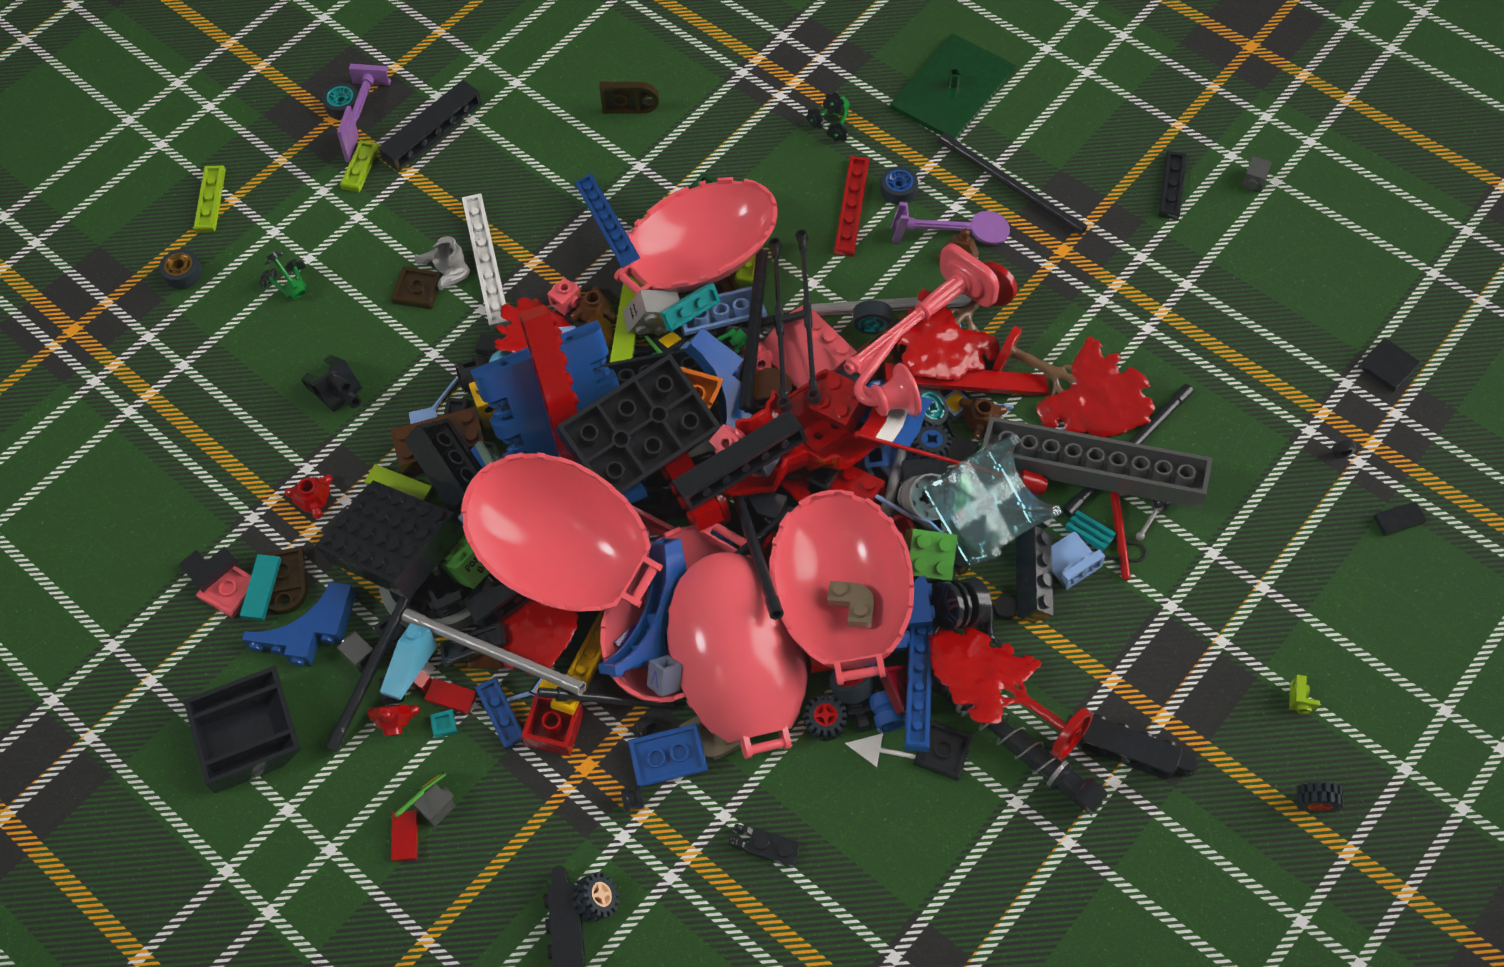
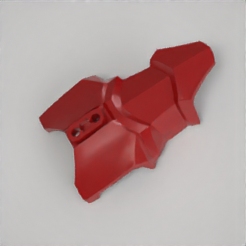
[722,369,881,497]

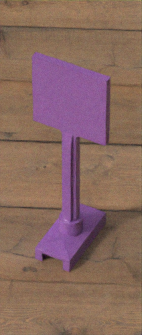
[337,64,391,162]

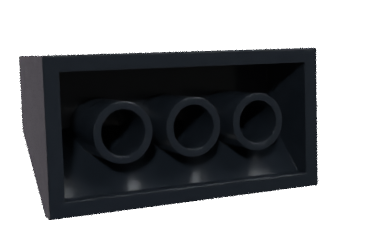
[404,418,482,512]

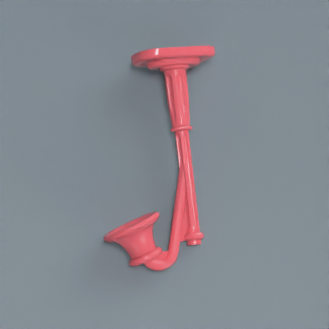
[843,243,999,417]

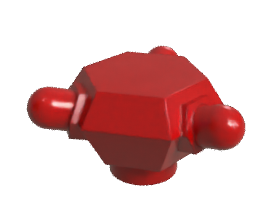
[284,474,333,519]
[367,704,421,736]

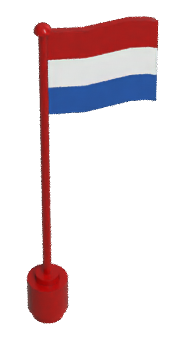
[853,396,1048,496]

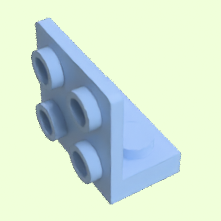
[1051,532,1105,590]

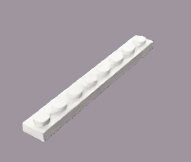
[462,193,510,330]

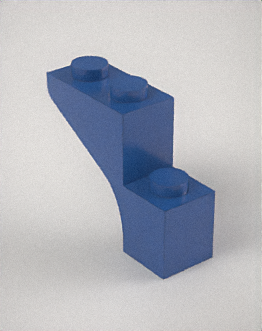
[892,576,935,653]

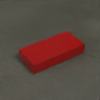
[424,678,477,715]
[391,810,418,862]

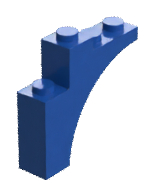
[242,582,356,667]

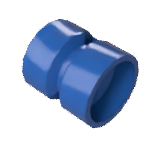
[868,690,906,733]

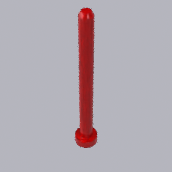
[1110,491,1131,581]

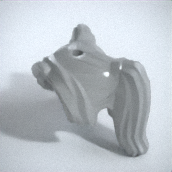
[414,236,470,291]

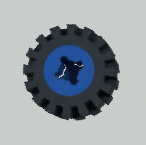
[910,423,952,460]

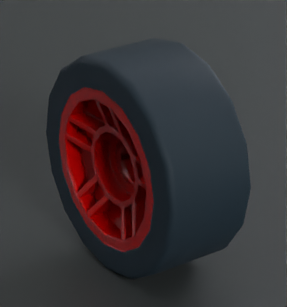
[829,665,877,704]

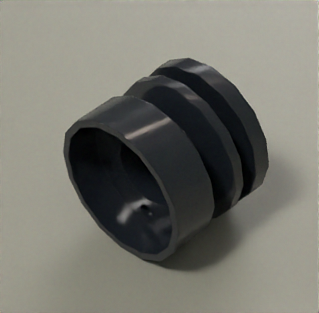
[931,577,992,631]

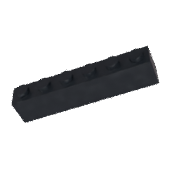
[378,80,482,172]
[672,410,807,512]

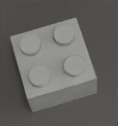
[623,290,679,336]

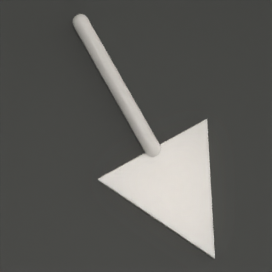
[845,733,916,767]

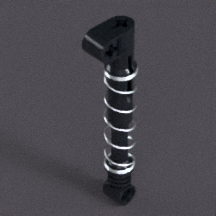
[931,668,1108,816]

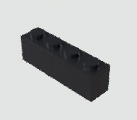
[1015,526,1053,623]

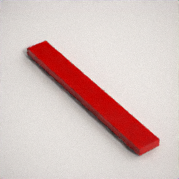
[882,363,1049,396]

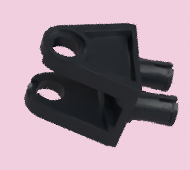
[301,355,362,412]

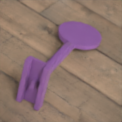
[891,202,1010,245]

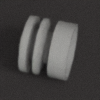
[897,473,955,521]

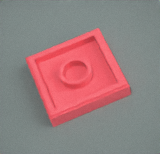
[196,566,251,618]

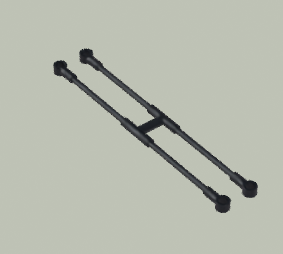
[768,230,822,412]

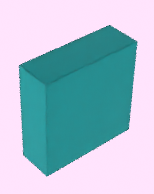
[430,709,458,739]

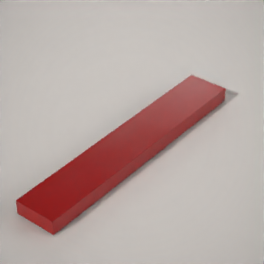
[834,156,870,257]

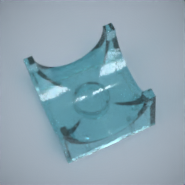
[923,433,1063,565]

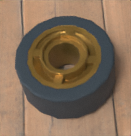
[159,249,202,289]

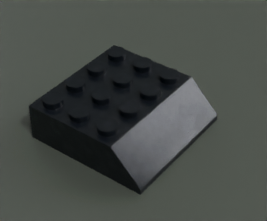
[183,666,301,793]

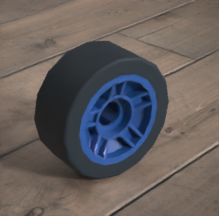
[880,166,918,205]

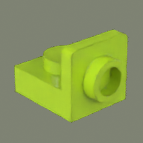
[1289,675,1320,714]

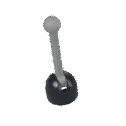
[1136,500,1172,541]

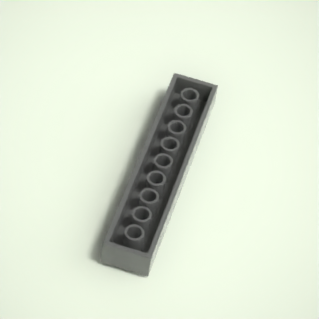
[980,417,1213,509]

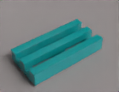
[1065,510,1116,552]

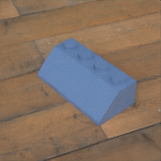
[680,286,767,336]

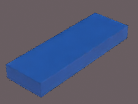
[475,677,523,750]

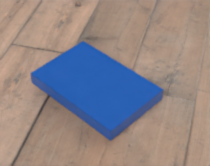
[628,723,709,788]

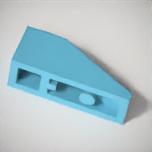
[380,623,438,700]

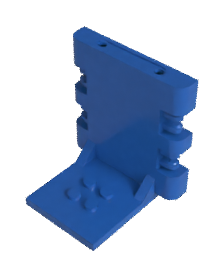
[470,320,648,504]

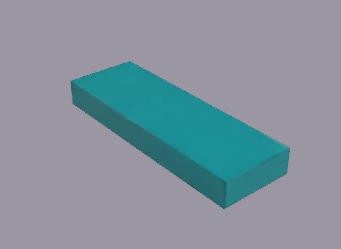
[659,282,721,332]
[240,554,281,621]

